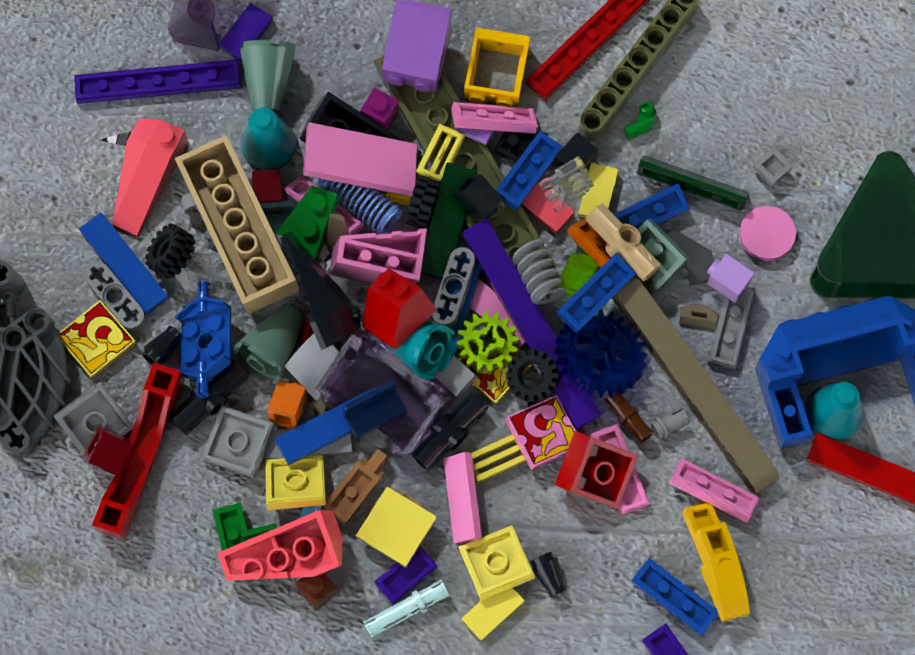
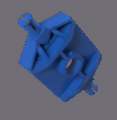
[175,281,231,398]

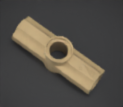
[585,203,661,281]

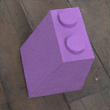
[382,0,452,92]

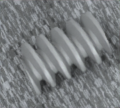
[512,239,566,304]

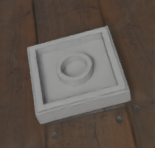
[53,382,134,461]
[201,406,276,478]

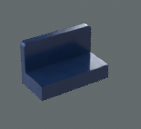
[342,379,407,440]

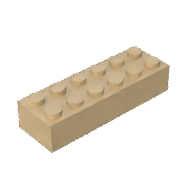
[175,135,299,315]

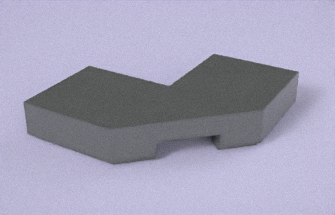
[665,231,714,286]

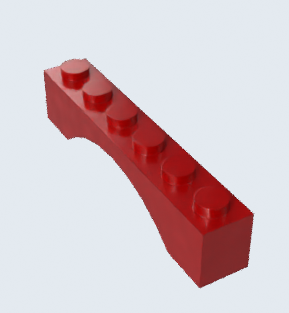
[92,362,185,541]

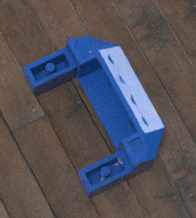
[755,296,915,450]

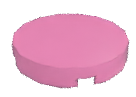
[739,205,796,262]

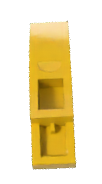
[682,503,750,622]

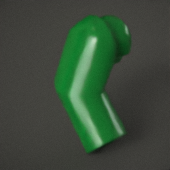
[624,102,657,140]

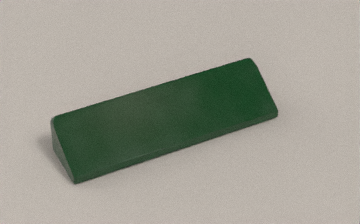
[637,155,748,211]
[421,162,478,279]

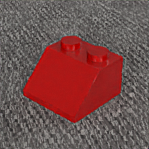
[362,268,436,350]
[554,431,638,509]

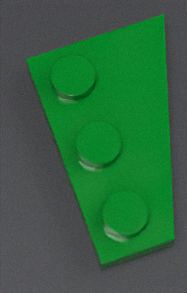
[276,185,340,267]

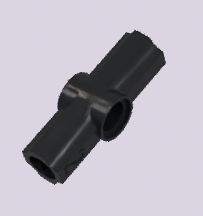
[169,358,249,436]
[411,392,488,472]

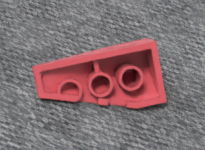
[112,119,189,237]
[218,510,343,581]

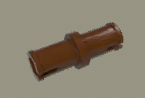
[603,388,654,444]

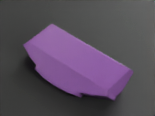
[453,127,494,145]

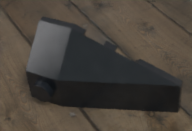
[299,91,421,161]
[280,231,363,350]

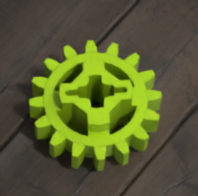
[457,311,519,374]

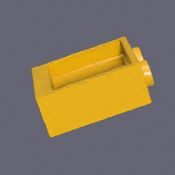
[464,27,530,107]

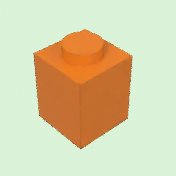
[267,381,308,429]

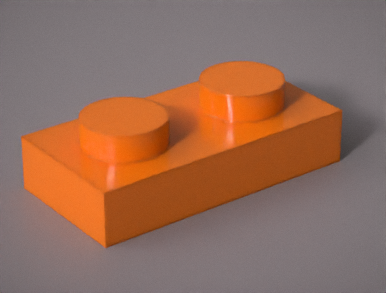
[567,219,611,268]

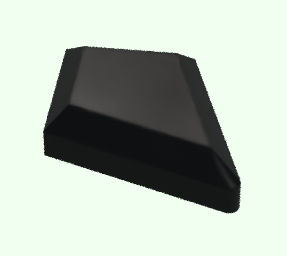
[494,131,548,162]

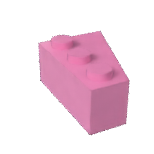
[329,228,427,285]

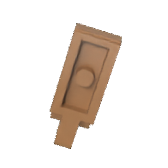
[322,449,388,526]

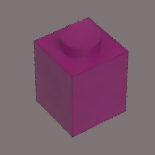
[360,87,399,130]

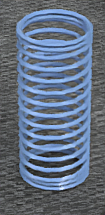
[317,178,403,235]

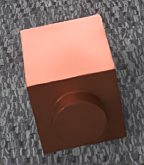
[295,573,338,611]

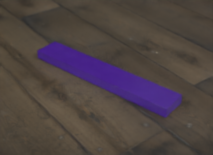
[74,59,241,104]

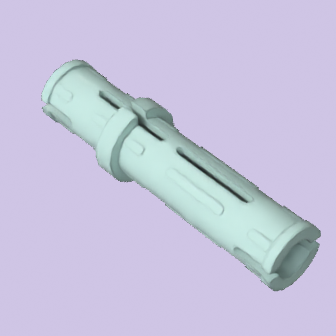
[363,579,450,638]

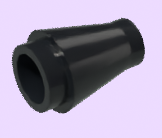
[142,326,182,365]
[530,551,566,597]

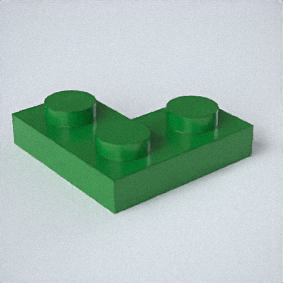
[212,503,277,551]

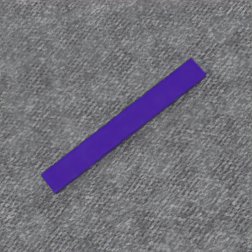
[462,218,602,430]

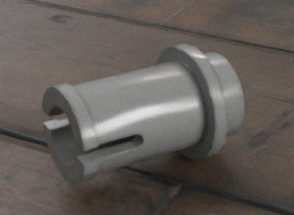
[651,408,690,439]

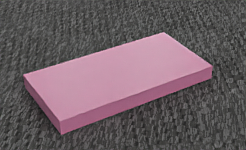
[303,122,417,196]

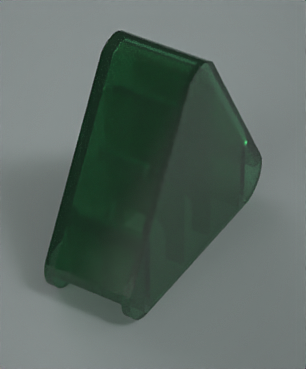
[809,151,915,299]

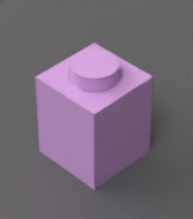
[707,254,754,303]

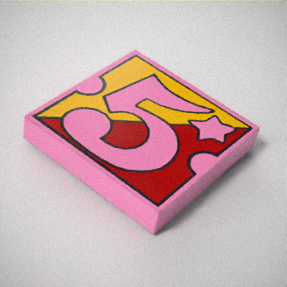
[505,395,576,470]

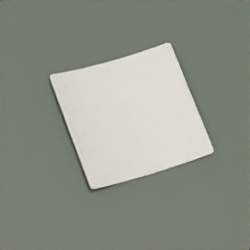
[285,334,350,401]

